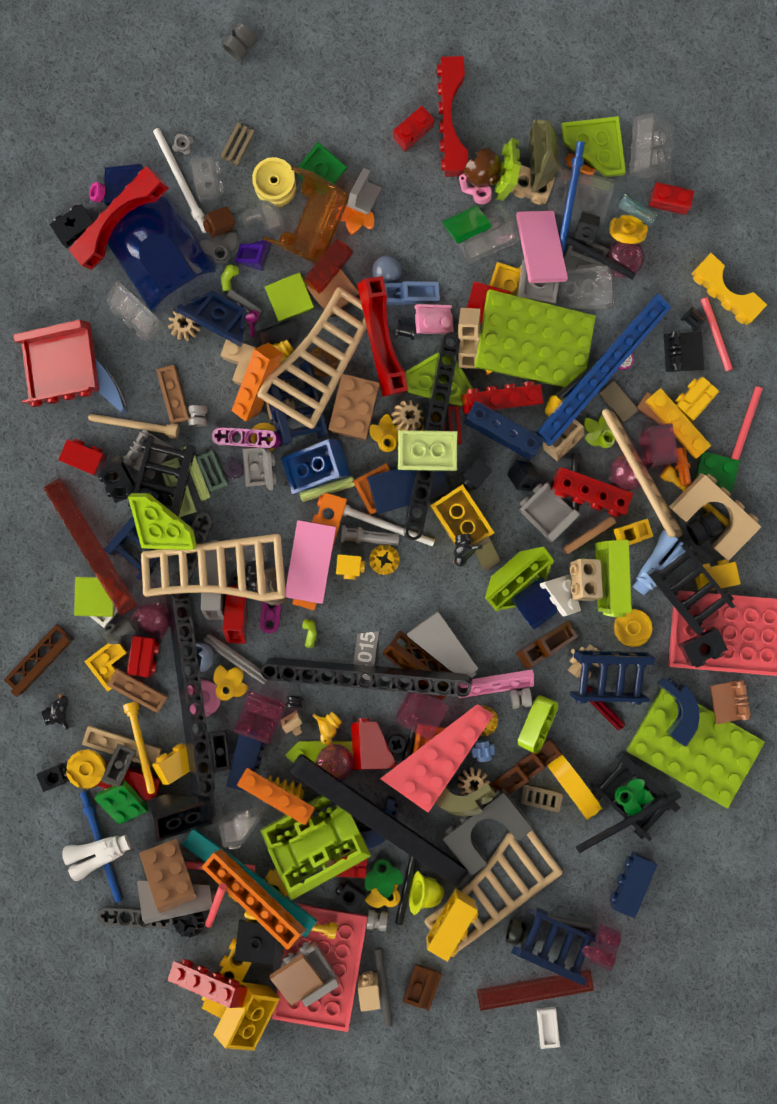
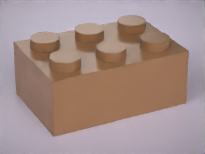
[328,374,380,441]
[139,839,197,913]

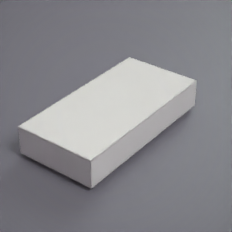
[536,1007,560,1049]

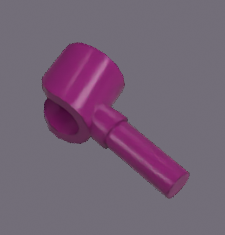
[245,310,259,337]

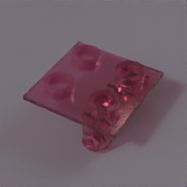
[583,924,622,971]

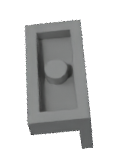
[347,168,381,215]

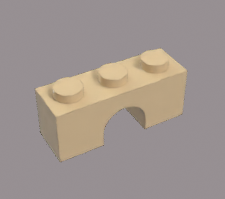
[458,308,480,369]

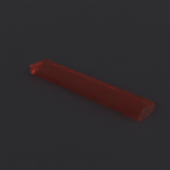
[477,969,594,1011]

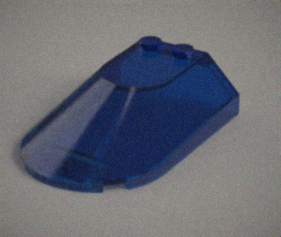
[107,196,216,313]

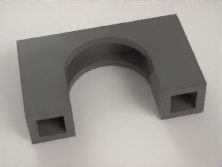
[443,788,533,875]

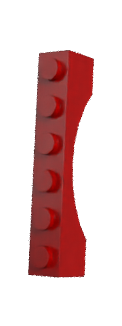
[437,56,468,177]
[68,166,169,270]
[357,276,408,397]

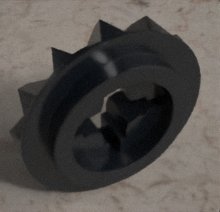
[173,912,204,938]

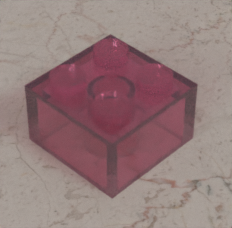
[639,423,679,469]

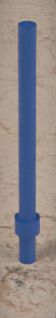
[560,141,585,257]
[80,790,123,902]

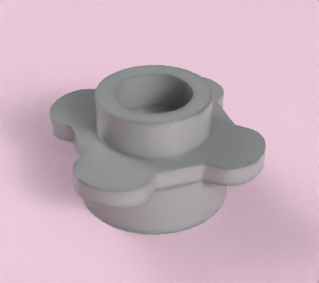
[172,133,194,155]

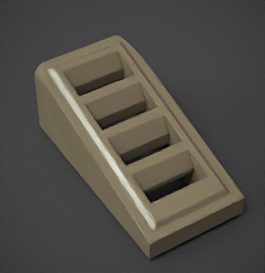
[520,784,563,813]

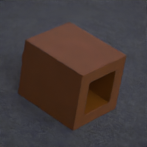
[203,206,236,238]

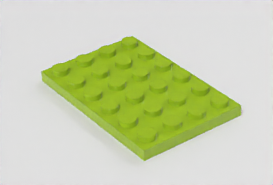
[474,290,596,388]
[626,688,765,809]

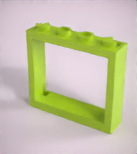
[595,540,632,617]

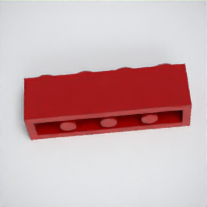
[93,760,162,803]

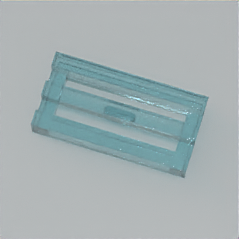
[618,194,658,225]

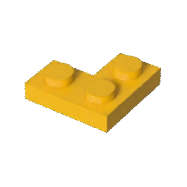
[84,643,128,692]

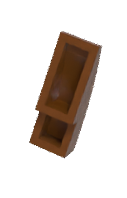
[516,621,578,669]

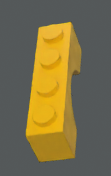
[691,253,767,325]

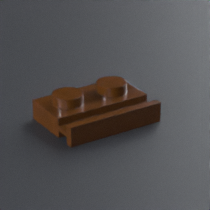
[402,963,442,1011]

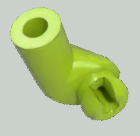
[220,264,239,293]
[302,619,317,648]

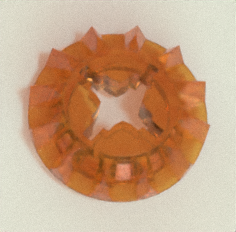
[310,347,338,377]

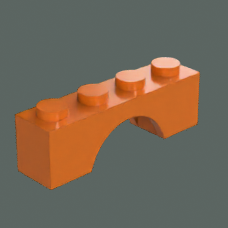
[231,343,283,421]
[237,768,316,825]

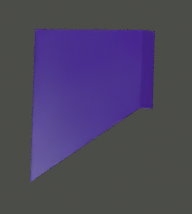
[235,236,274,271]

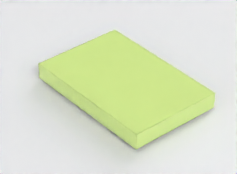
[398,430,457,471]

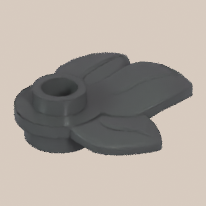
[200,232,238,264]
[101,617,136,644]

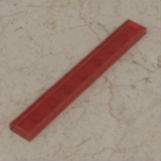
[43,478,138,616]

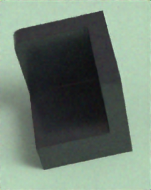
[507,460,541,491]

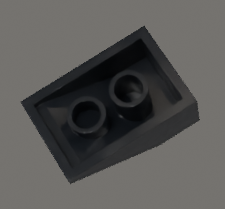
[147,794,212,842]

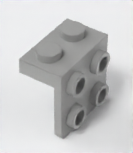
[242,447,276,491]

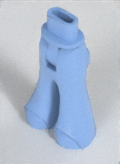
[632,530,685,596]

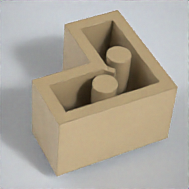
[220,339,256,386]

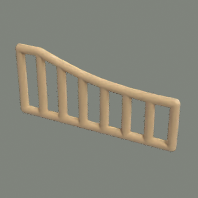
[258,287,367,429]
[602,409,683,537]
[141,534,286,601]
[424,830,563,954]

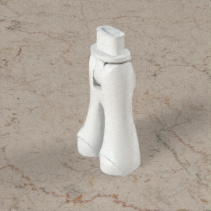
[62,835,132,881]

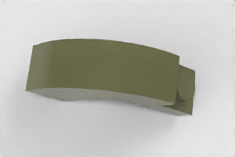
[435,784,496,817]

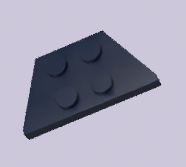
[177,291,246,347]

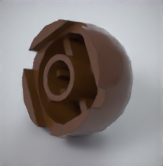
[463,147,502,188]

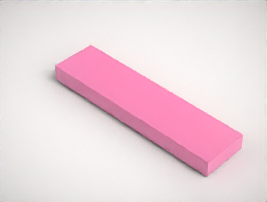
[458,669,534,698]

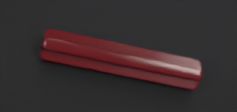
[587,685,625,731]

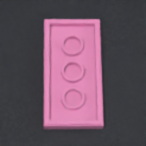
[516,211,568,283]
[286,520,336,604]

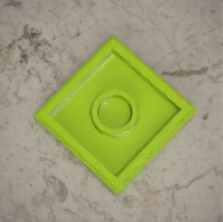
[264,272,314,323]
[74,577,115,617]

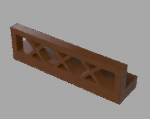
[4,624,74,697]
[382,630,453,700]

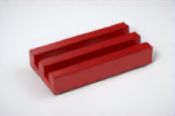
[443,406,462,445]

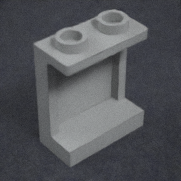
[518,482,580,542]
[281,940,340,1007]

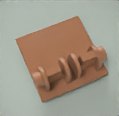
[710,679,752,724]

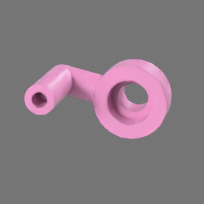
[459,174,492,204]

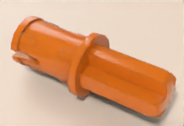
[673,448,692,486]

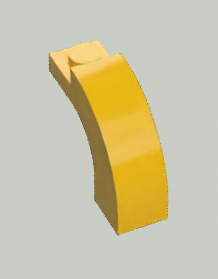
[547,754,603,820]

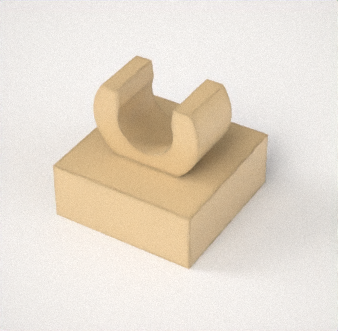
[280,710,303,736]

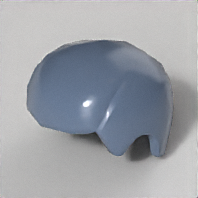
[372,255,403,283]
[195,642,214,672]

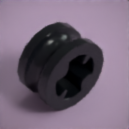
[285,696,304,708]

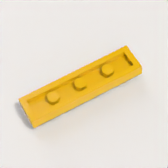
[645,388,711,459]

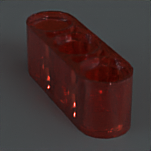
[304,239,354,294]

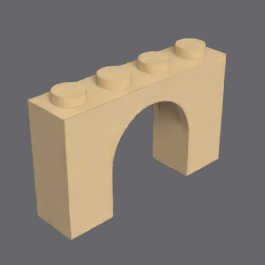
[669,473,761,561]

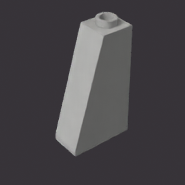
[201,540,225,620]
[406,611,478,678]
[137,881,216,924]

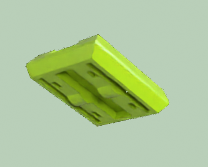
[260,795,371,901]

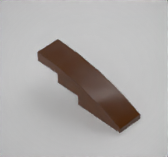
[489,737,562,795]

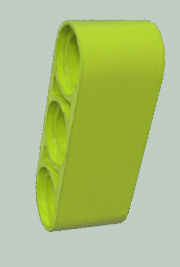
[518,695,559,754]

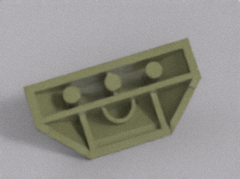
[529,119,560,192]

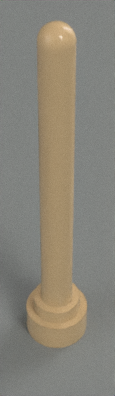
[88,414,180,439]

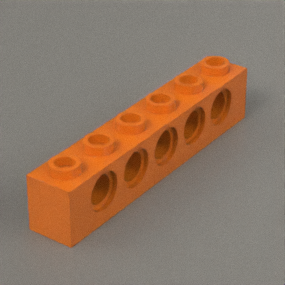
[292,492,347,610]
[201,849,307,950]

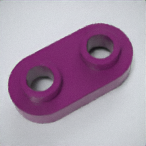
[260,601,282,634]

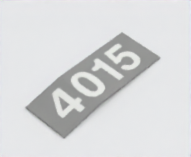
[353,631,379,680]

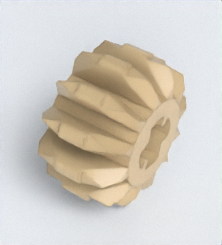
[168,311,200,341]
[391,400,424,431]
[457,767,490,795]

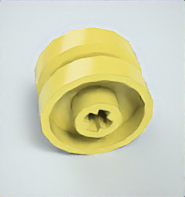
[252,157,297,207]

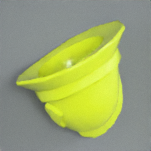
[409,871,444,915]

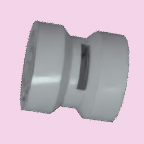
[189,405,208,427]
[510,688,532,709]
[366,909,388,932]

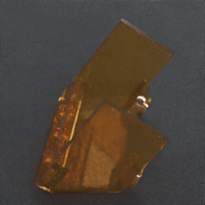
[263,166,348,264]

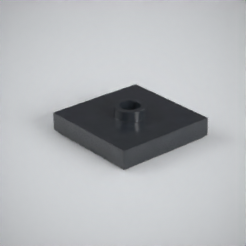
[234,919,276,965]

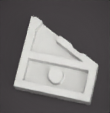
[540,574,581,616]

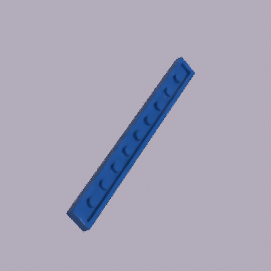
[535,294,671,446]

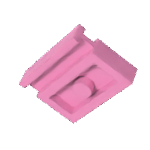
[414,304,454,334]

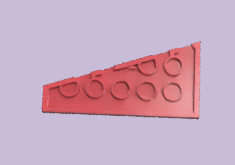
[380,704,493,813]

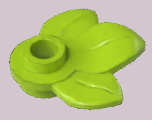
[584,415,615,448]

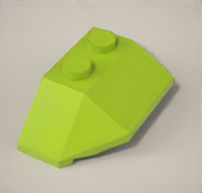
[485,547,554,611]

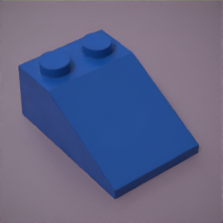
[281,439,350,494]

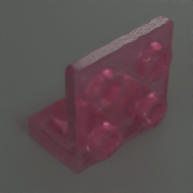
[234,691,285,744]
[394,693,449,740]

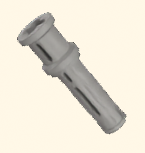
[341,525,399,546]

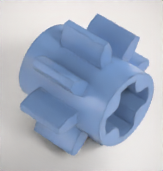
[472,740,495,762]

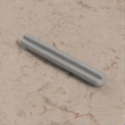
[203,634,268,684]

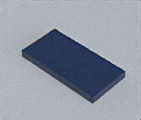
[366,468,450,514]

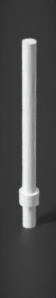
[153,128,206,233]
[330,504,435,546]

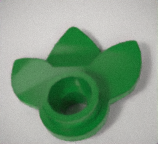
[615,779,654,816]
[365,859,403,898]

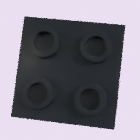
[664,331,704,372]

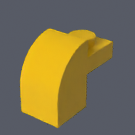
[613,518,654,545]

